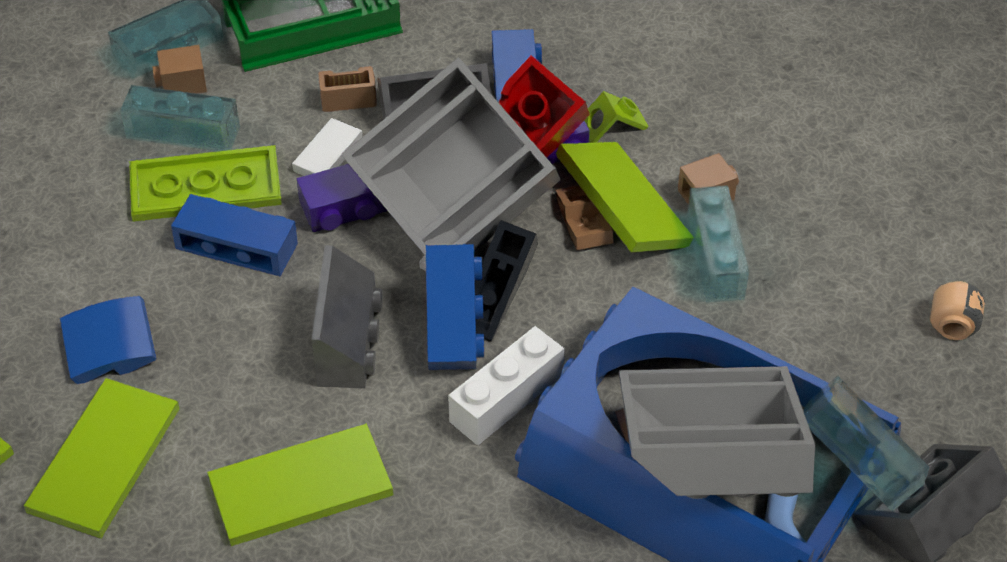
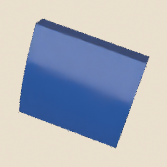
[60,296,157,384]

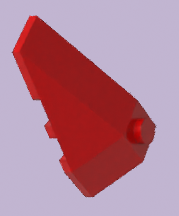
[498,55,590,158]

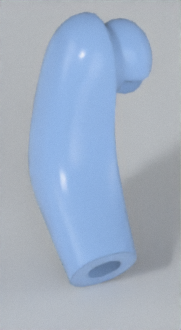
[765,494,806,543]

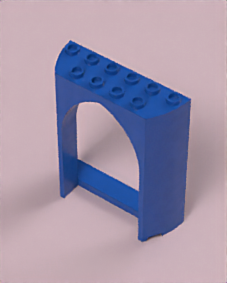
[515,287,901,562]

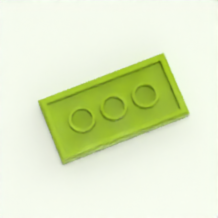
[556,142,694,252]
[129,145,282,222]
[24,378,180,539]
[207,423,394,546]

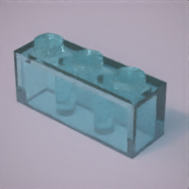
[108,0,223,79]
[120,85,240,151]
[687,185,749,303]
[803,375,930,512]

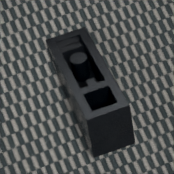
[475,220,538,341]

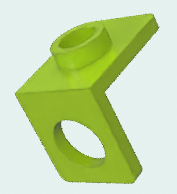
[584,91,649,143]

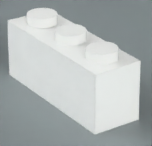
[448,326,564,445]

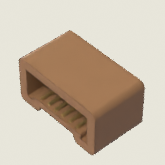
[318,66,377,112]

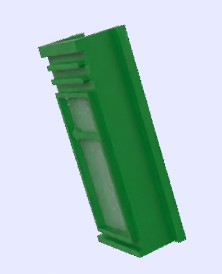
[222,0,403,72]

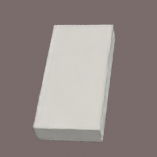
[292,118,362,176]

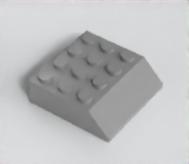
[342,57,560,256]
[619,366,815,499]

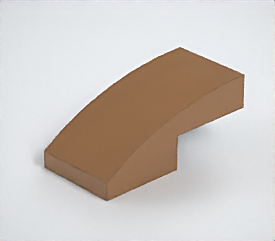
[555,185,613,250]

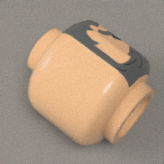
[930,281,985,340]

